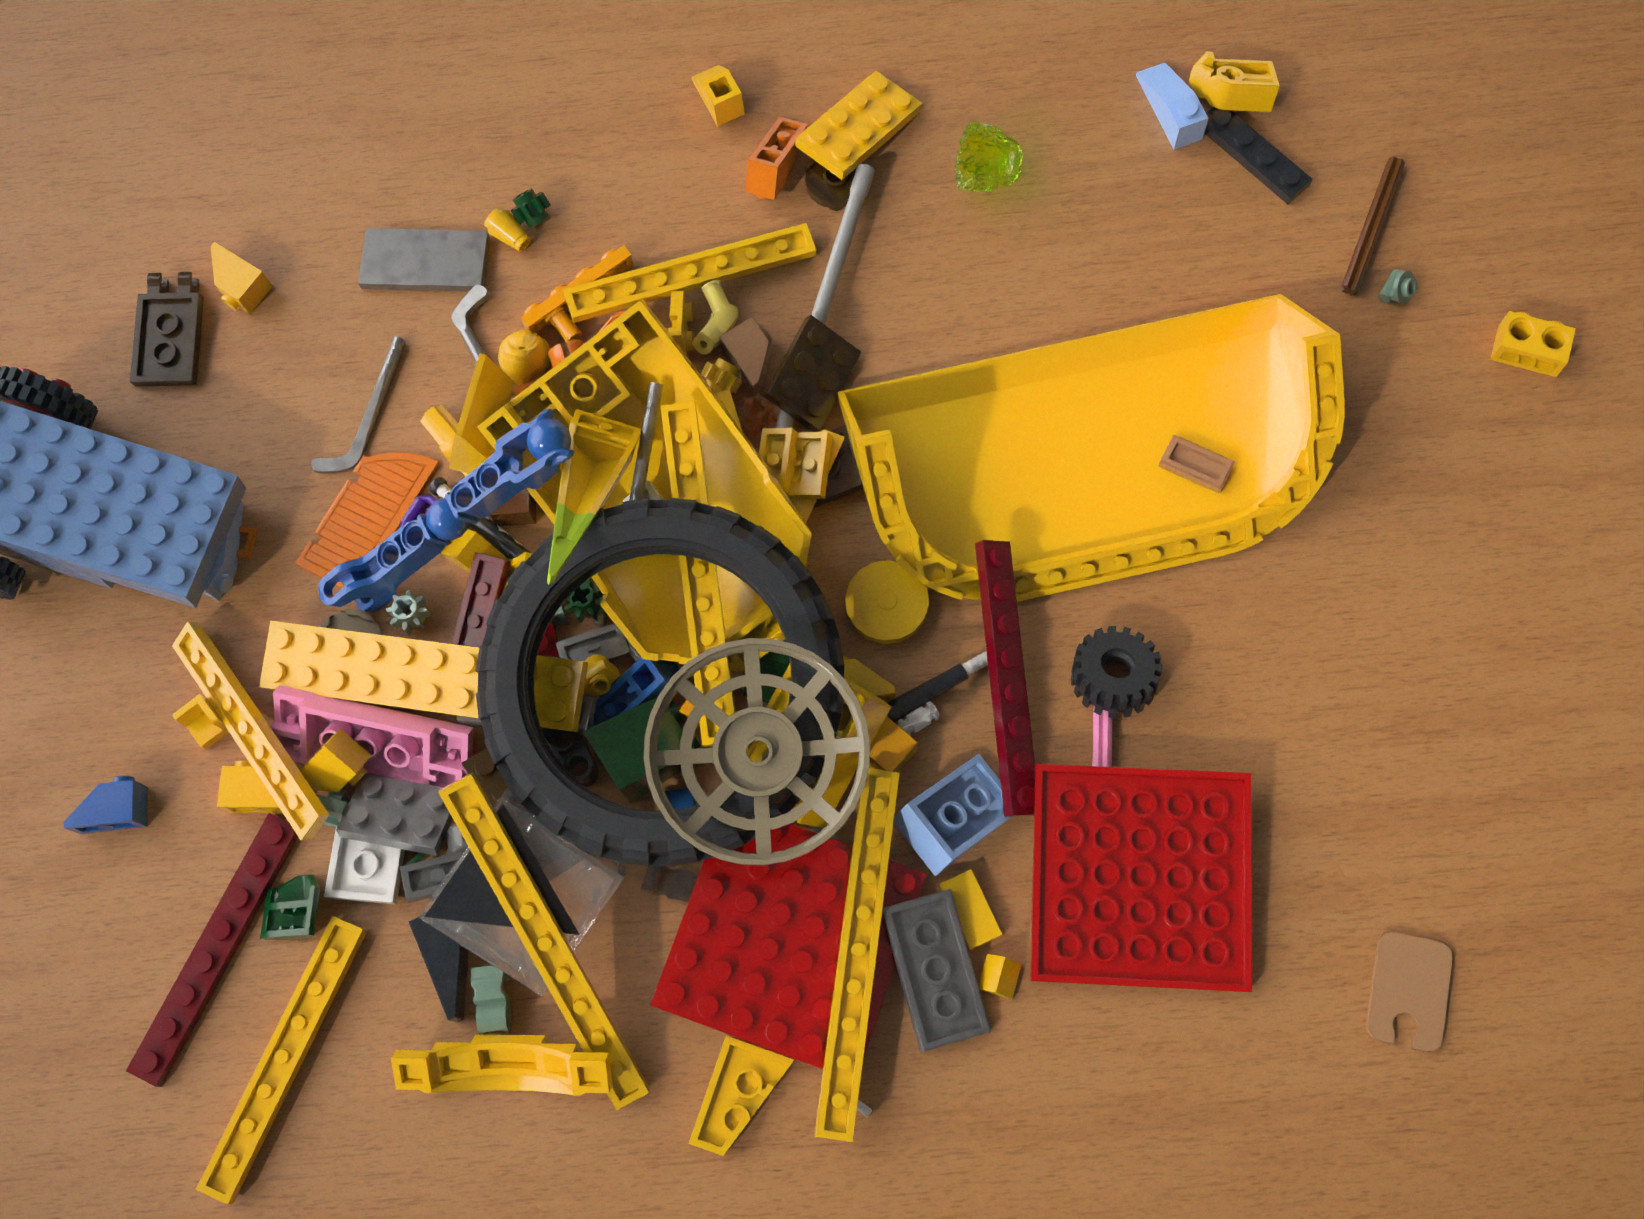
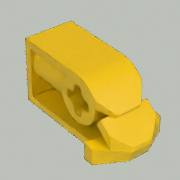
[1189,51,1280,112]

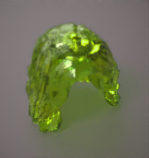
[954,121,1023,192]

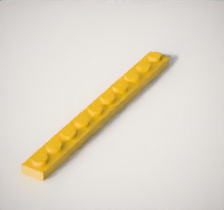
[661,401,735,747]
[814,768,900,1142]
[438,772,650,1110]

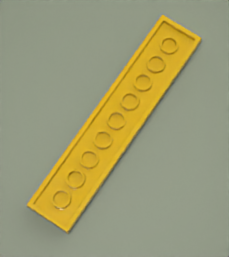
[259,621,588,732]

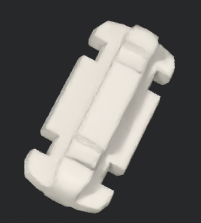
[898,702,939,736]

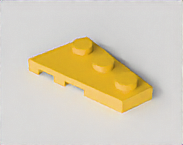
[688,1035,794,1156]

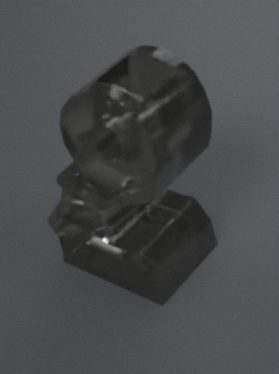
[641,865,698,905]

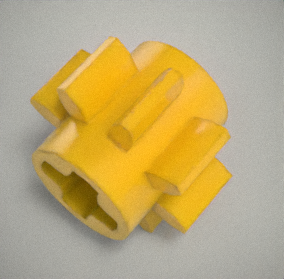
[701,358,743,394]

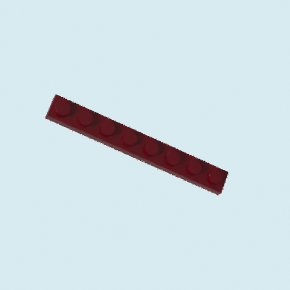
[975,540,1035,817]
[126,813,298,1087]

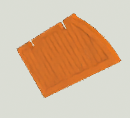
[294,452,440,588]

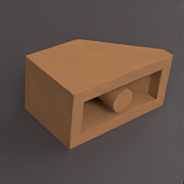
[719,317,772,399]

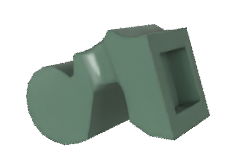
[471,964,513,1034]

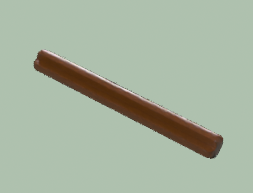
[1341,156,1405,295]

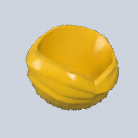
[498,330,550,386]

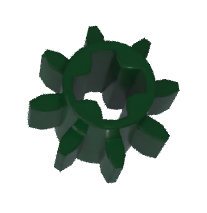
[510,188,551,228]
[564,579,603,623]

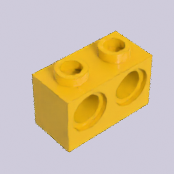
[1490,311,1576,377]

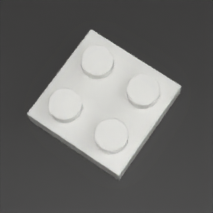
[324,827,405,904]

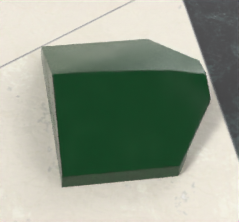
[260,874,320,941]

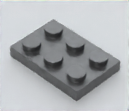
[336,773,453,856]

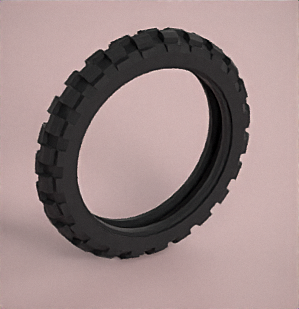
[476,498,844,866]

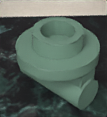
[1378,269,1417,304]

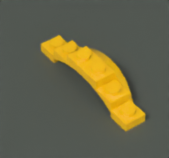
[391,1034,613,1096]

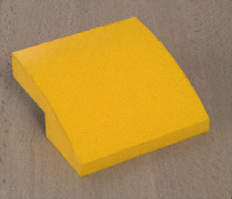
[759,428,833,499]

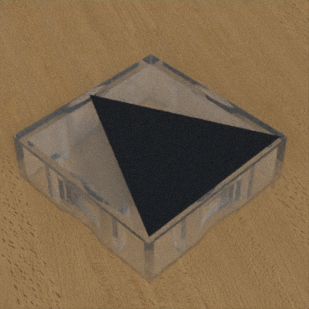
[419,789,625,996]

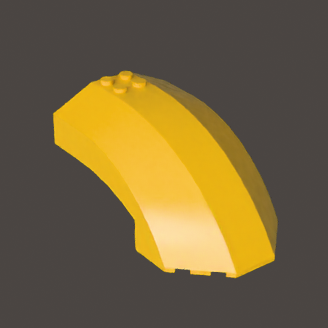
[477,299,812,672]

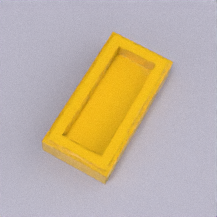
[939,869,1003,951]

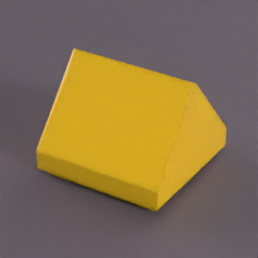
[978,954,1022,1000]

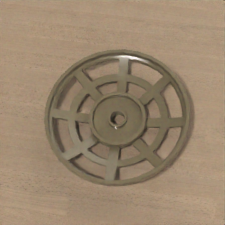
[644,638,870,865]

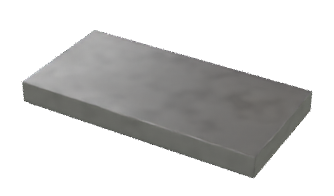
[358,228,490,291]
[882,889,991,1052]

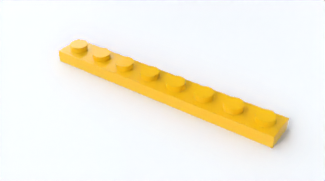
[563,223,816,323]
[172,621,329,840]
[196,916,367,1205]

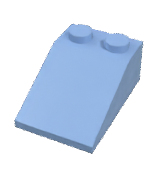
[893,754,1012,876]

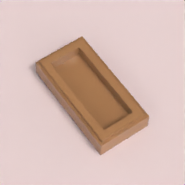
[1158,435,1235,494]

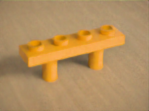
[521,245,633,342]

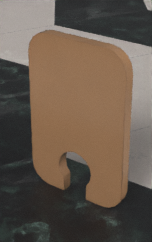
[1366,932,1453,1052]

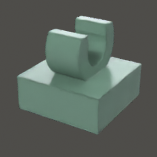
[316,788,351,828]

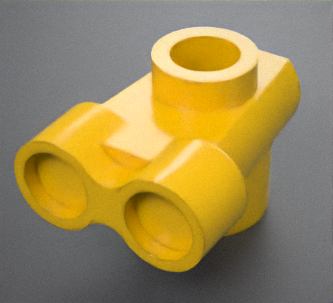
[583,655,620,699]

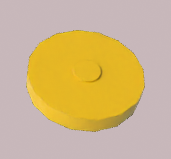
[845,560,929,644]

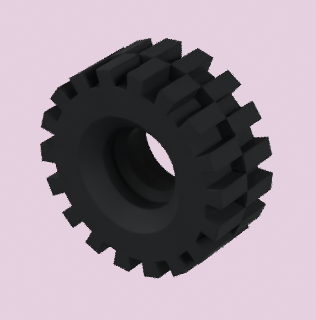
[1071,626,1162,718]

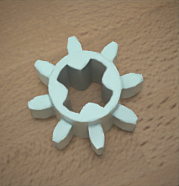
[386,590,431,634]

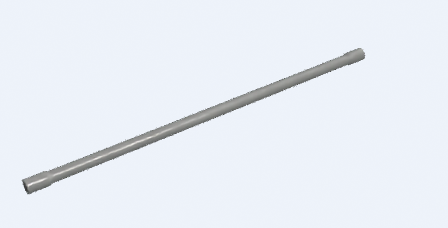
[775,164,875,428]

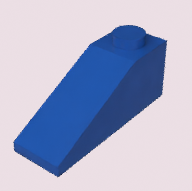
[593,657,680,726]

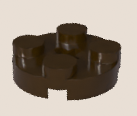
[805,158,864,211]

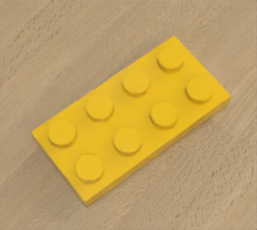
[795,71,923,180]

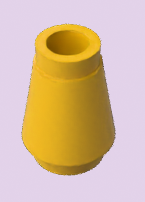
[484,207,531,252]

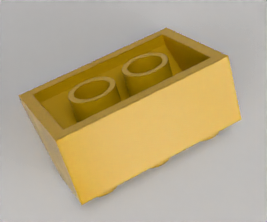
[449,353,516,474]

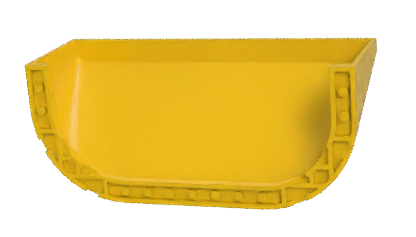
[838,294,1345,601]

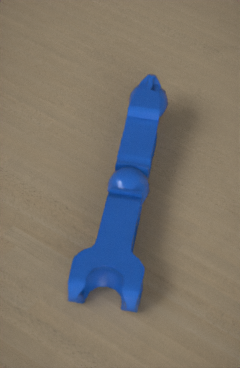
[318,409,575,613]

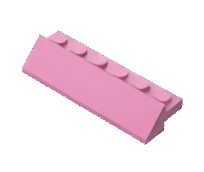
[270,685,478,787]

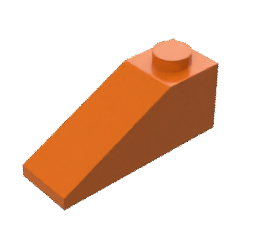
[745,116,808,200]

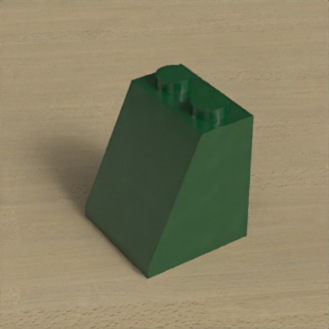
[583,697,701,803]

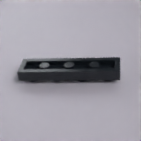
[1204,107,1312,205]

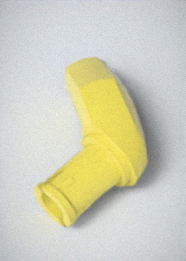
[692,280,739,354]

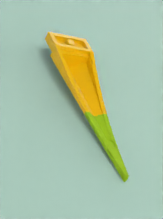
[547,409,641,585]

